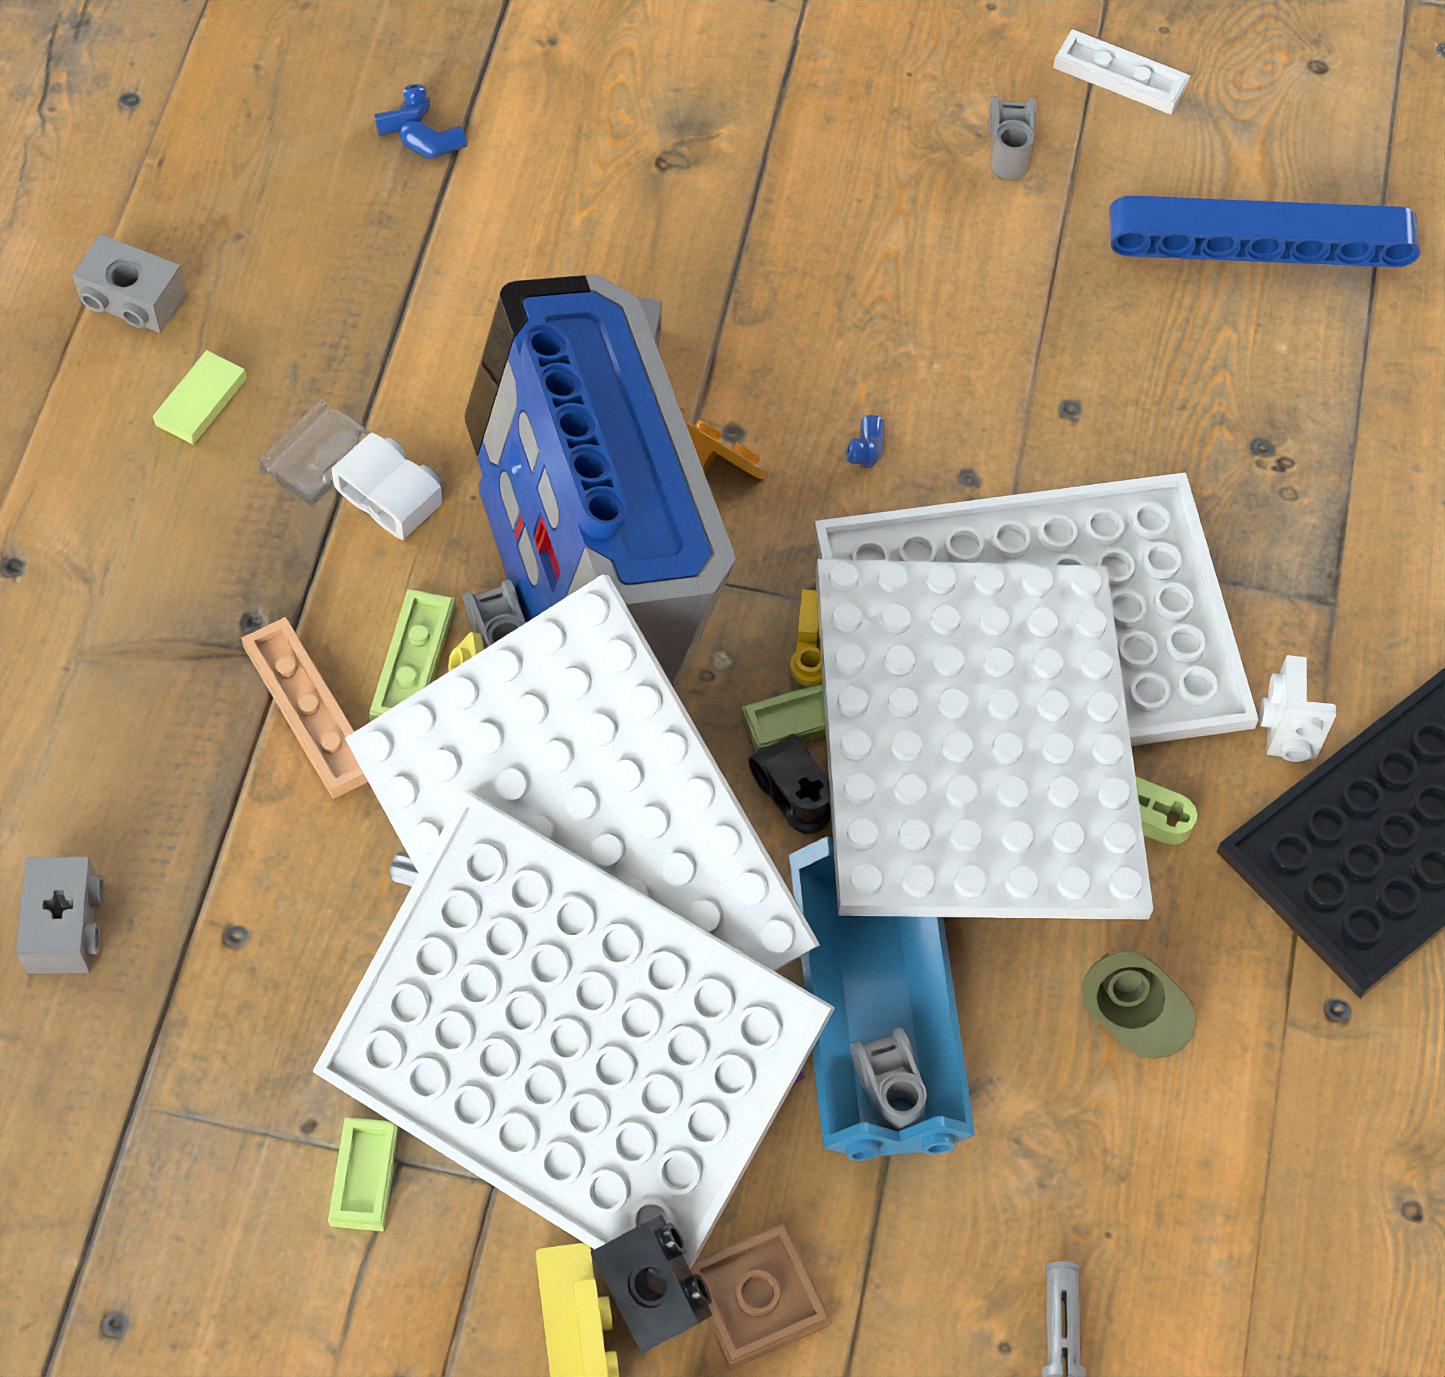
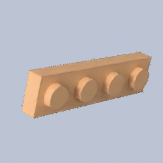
[241,617,368,799]

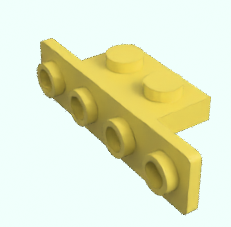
[536,1243,619,1377]

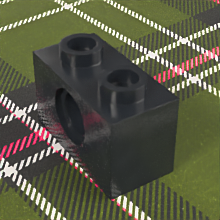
[590,1214,713,1354]

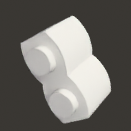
[331,433,442,540]

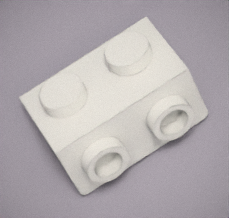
[1259,655,1336,762]

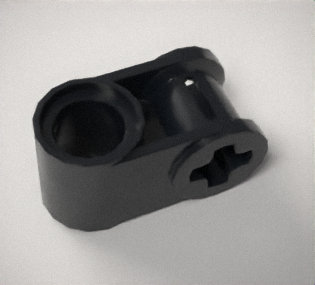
[748,734,831,834]

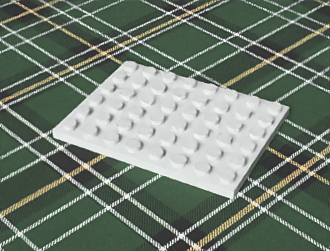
[814,472,1259,746]
[815,559,1153,919]
[345,574,820,972]
[312,792,835,1293]

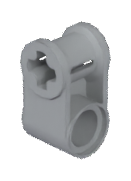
[988,96,1036,180]
[462,579,526,649]
[849,1027,927,1131]

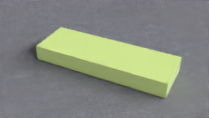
[369,589,456,721]

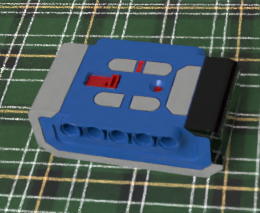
[464,274,736,688]

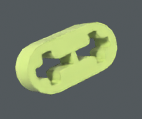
[1135,776,1198,845]

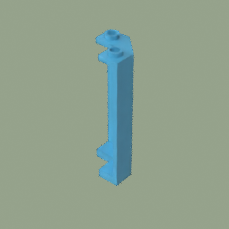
[789,836,975,1161]

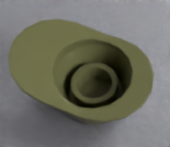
[1081,951,1196,1059]

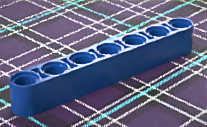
[1109,196,1420,267]

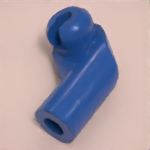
[374,84,430,136]
[400,120,467,159]
[846,415,884,468]

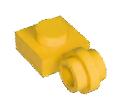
[790,589,823,686]

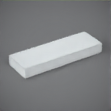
[1053,29,1191,115]

